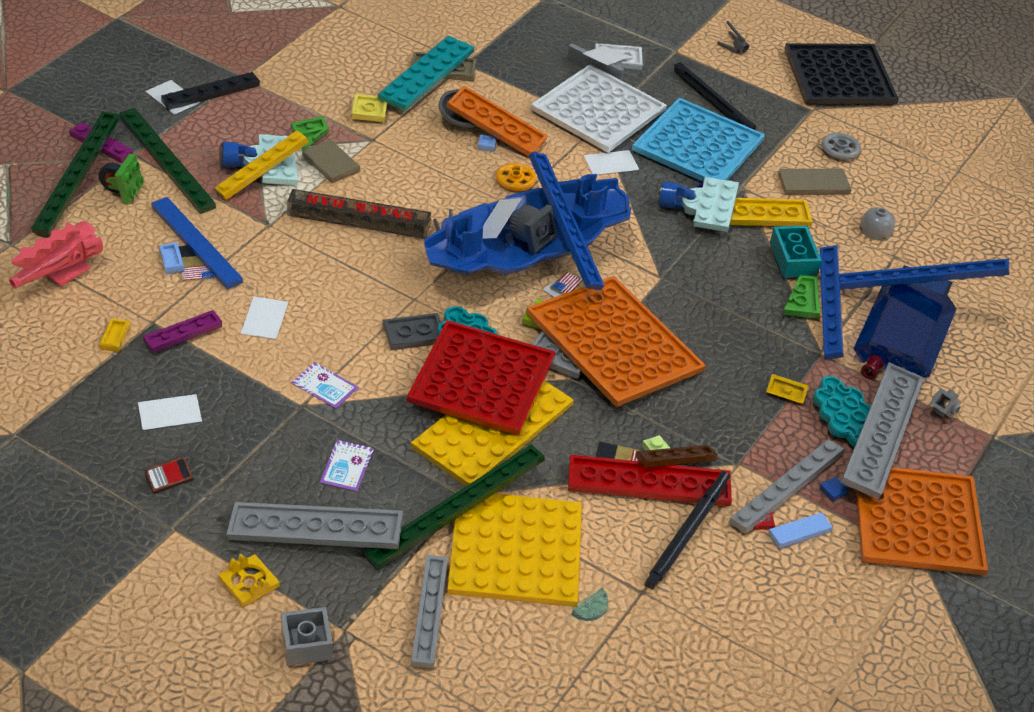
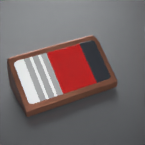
[145,456,193,493]

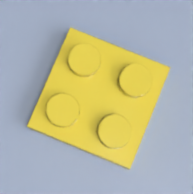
[351,94,387,122]

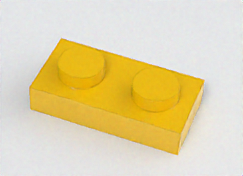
[766,374,809,404]

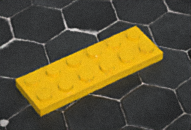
[730,198,813,227]

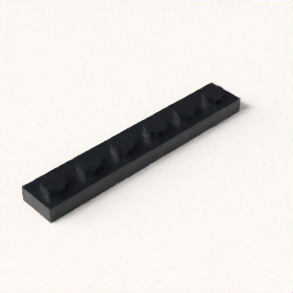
[161,72,260,110]

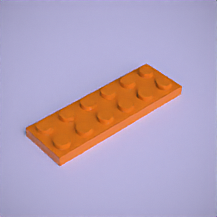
[446,85,548,157]

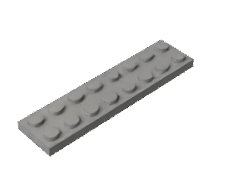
[226,502,404,549]

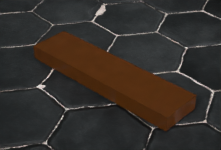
[636,445,718,467]

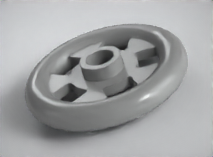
[822,133,861,160]

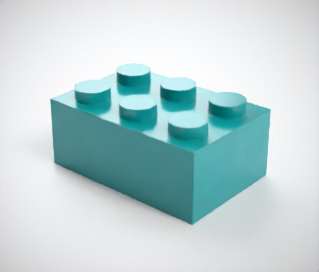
[770,226,822,278]

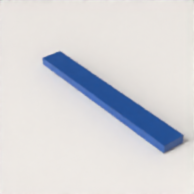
[151,197,243,289]
[819,245,844,360]

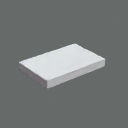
[595,43,643,70]

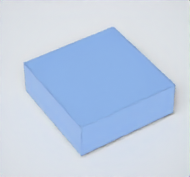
[477,135,496,152]

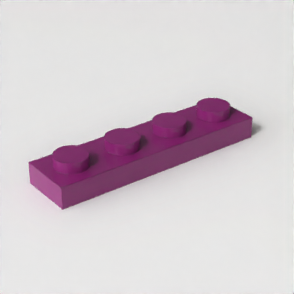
[69,122,133,163]
[143,310,222,353]

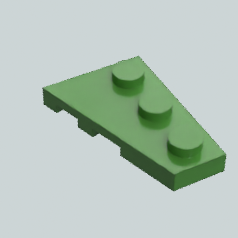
[782,275,820,319]

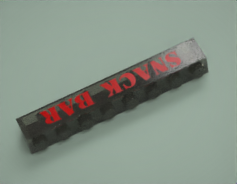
[287,189,432,239]

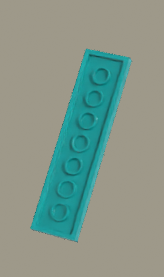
[378,36,475,111]

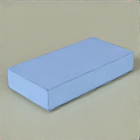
[159,242,185,274]

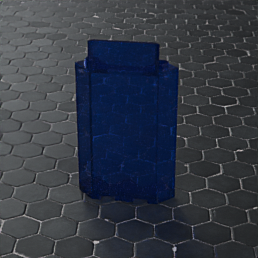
[853,265,957,378]

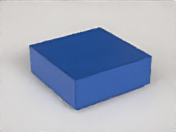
[819,477,849,502]

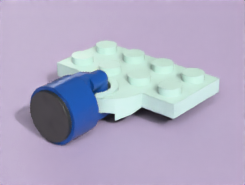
[219,134,298,185]
[658,177,739,232]

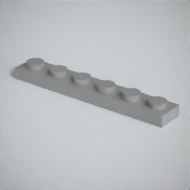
[411,555,448,669]

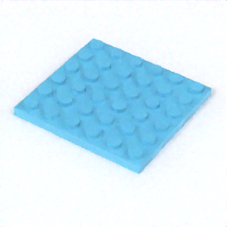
[632,98,765,182]

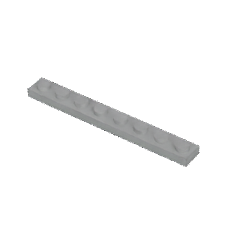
[729,439,844,534]

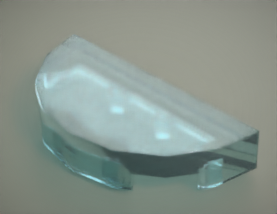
[572,588,608,621]

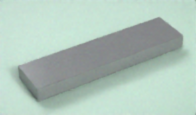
[567,44,625,81]

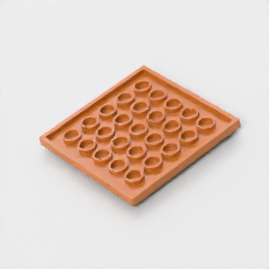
[855,467,988,576]

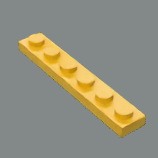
[214,130,309,200]

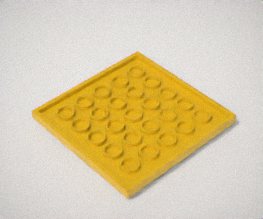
[447,490,582,607]

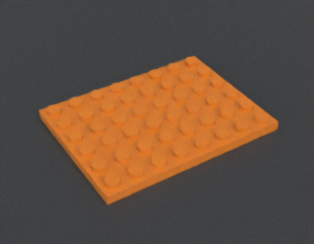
[526,276,706,407]

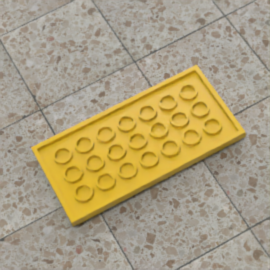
[410,380,574,486]

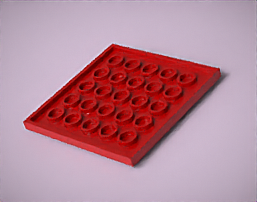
[406,320,556,436]

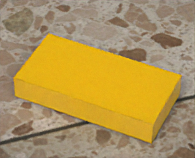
[99,318,130,352]

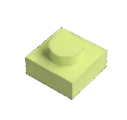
[642,435,670,450]

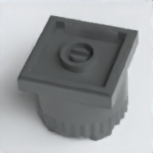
[509,204,557,254]

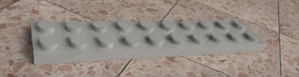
[841,363,924,500]

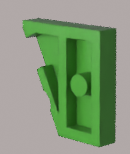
[290,116,329,151]

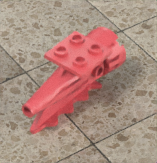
[9,221,103,289]

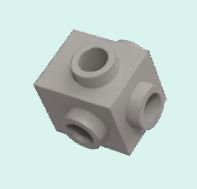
[930,388,962,418]

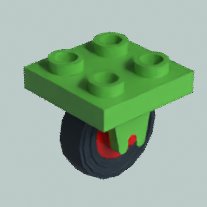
[98,154,144,204]

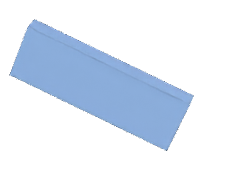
[768,512,833,549]

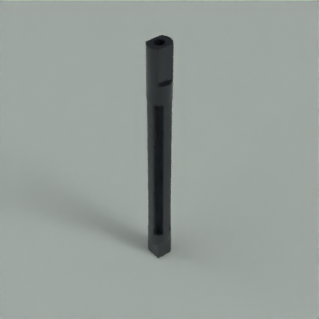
[674,62,756,130]
[644,471,730,590]

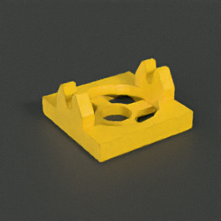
[218,554,280,607]

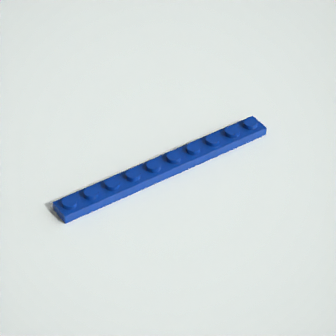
[529,151,605,291]
[840,258,1010,290]

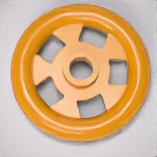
[496,163,537,191]

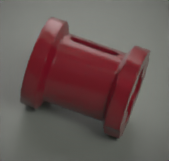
[861,355,884,379]

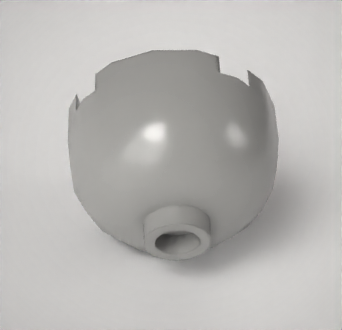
[859,207,895,240]

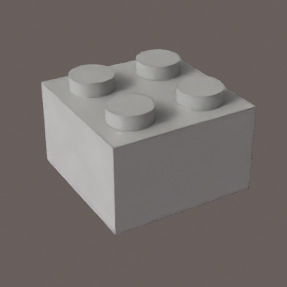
[281,607,333,666]

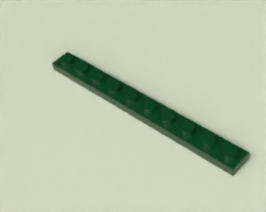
[119,108,216,214]
[31,111,120,236]
[364,444,545,570]

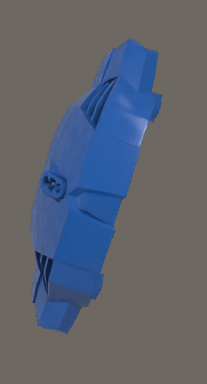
[424,173,631,274]

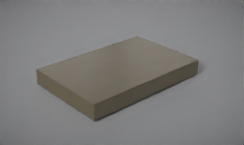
[302,139,360,183]

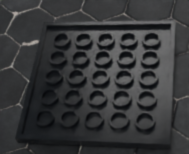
[785,43,899,105]

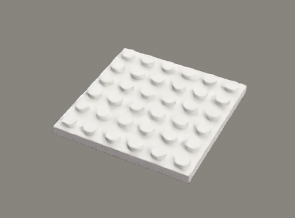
[530,64,667,153]

